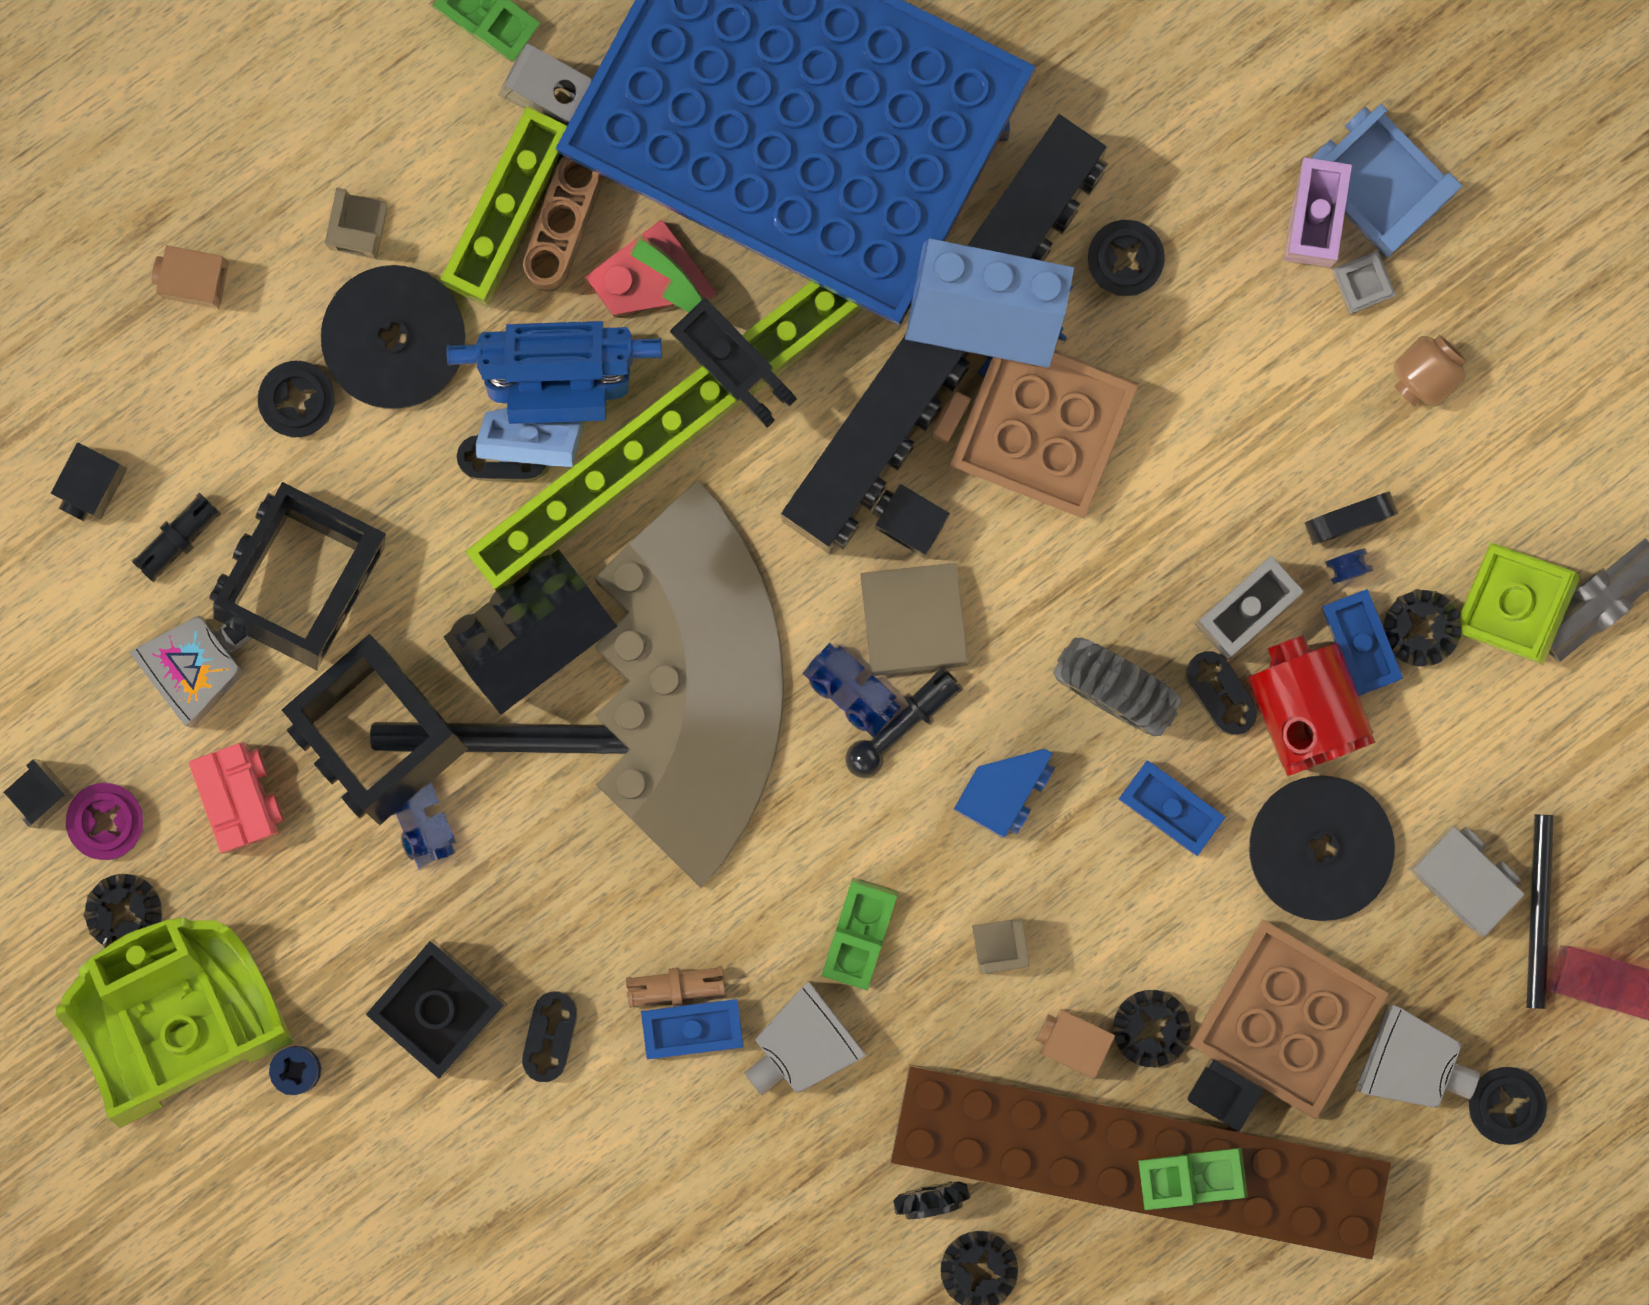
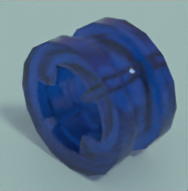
[1325,548,1374,585]

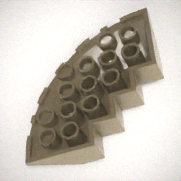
[595,480,784,888]

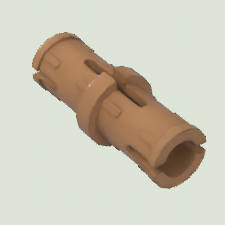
[626,966,726,1008]

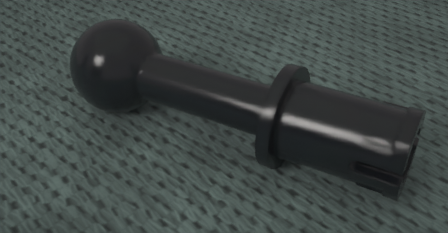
[845,667,963,778]

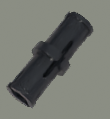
[132,492,221,583]

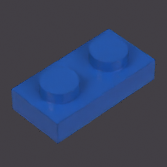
[1321,589,1403,696]
[1118,760,1226,856]
[641,999,744,1060]

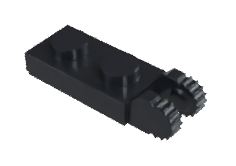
[670,297,797,428]

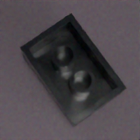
[443,549,617,715]

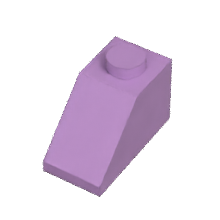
[1284,157,1352,268]

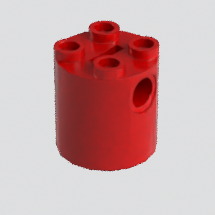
[1247,635,1376,777]

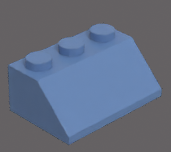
[905,238,1074,368]

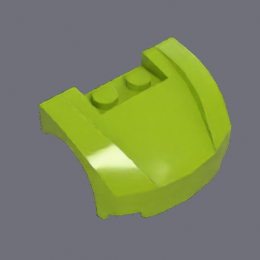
[56,918,294,1128]

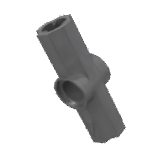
[1548,538,1649,662]

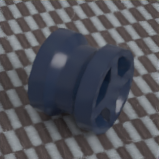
[269,1046,322,1095]

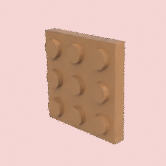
[950,350,1139,519]
[1189,919,1389,1120]

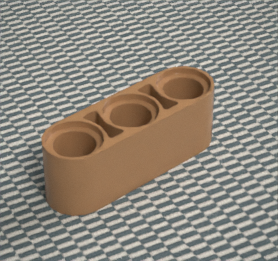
[523,157,602,292]

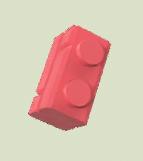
[188,742,284,854]

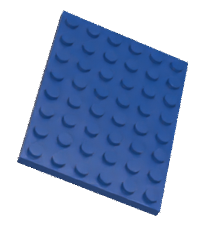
[555,0,1035,326]

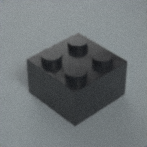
[366,940,507,1079]

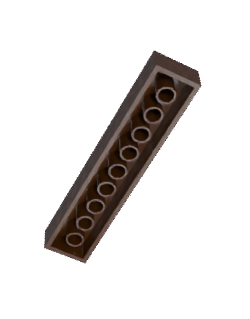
[890,1064,1391,1260]

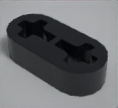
[456,435,548,481]
[1305,491,1398,545]
[1185,651,1257,735]
[522,991,578,1082]

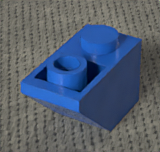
[953,749,1055,838]

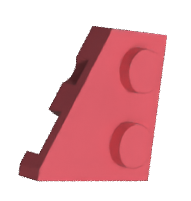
[585,219,717,317]

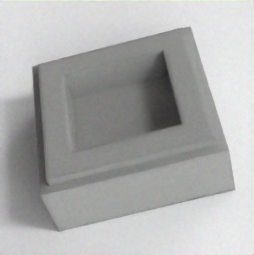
[1332,251,1396,315]

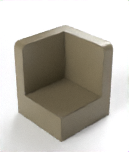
[325,187,388,260]
[972,918,1029,974]

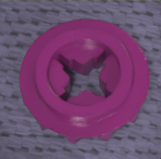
[66,783,144,860]

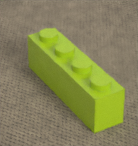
[440,106,567,308]

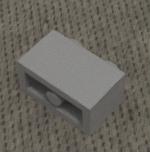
[1195,556,1304,660]
[1409,827,1525,937]

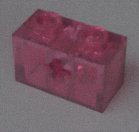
[1547,945,1649,1021]

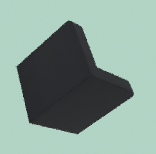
[3,759,74,829]
[1187,1058,1264,1132]

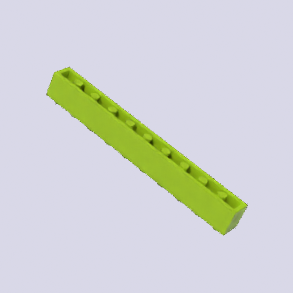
[465,281,864,591]

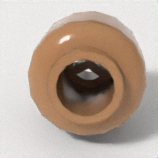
[1394,335,1467,407]

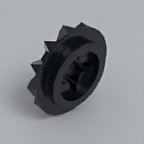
[1088,220,1165,296]
[258,361,335,438]
[1384,589,1462,667]
[83,874,162,948]
[1113,990,1191,1068]
[1469,1067,1547,1145]
[893,1181,971,1220]
[940,1231,1018,1305]

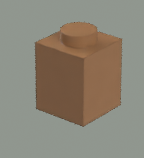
[151,245,229,309]
[1036,1009,1115,1079]

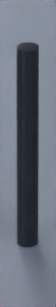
[1526,814,1554,1009]

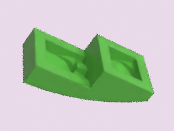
[431,0,540,62]
[630,234,703,313]
[821,877,898,991]
[1138,1147,1248,1210]

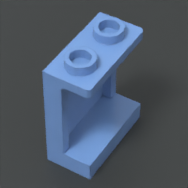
[1311,103,1462,259]

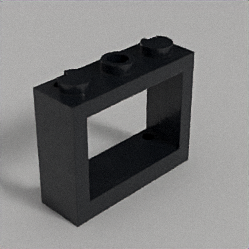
[209,482,386,670]
[281,634,468,825]

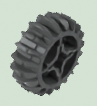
[1053,637,1182,736]

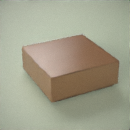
[932,391,971,446]

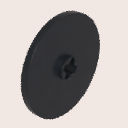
[321,265,466,410]
[1249,776,1395,921]

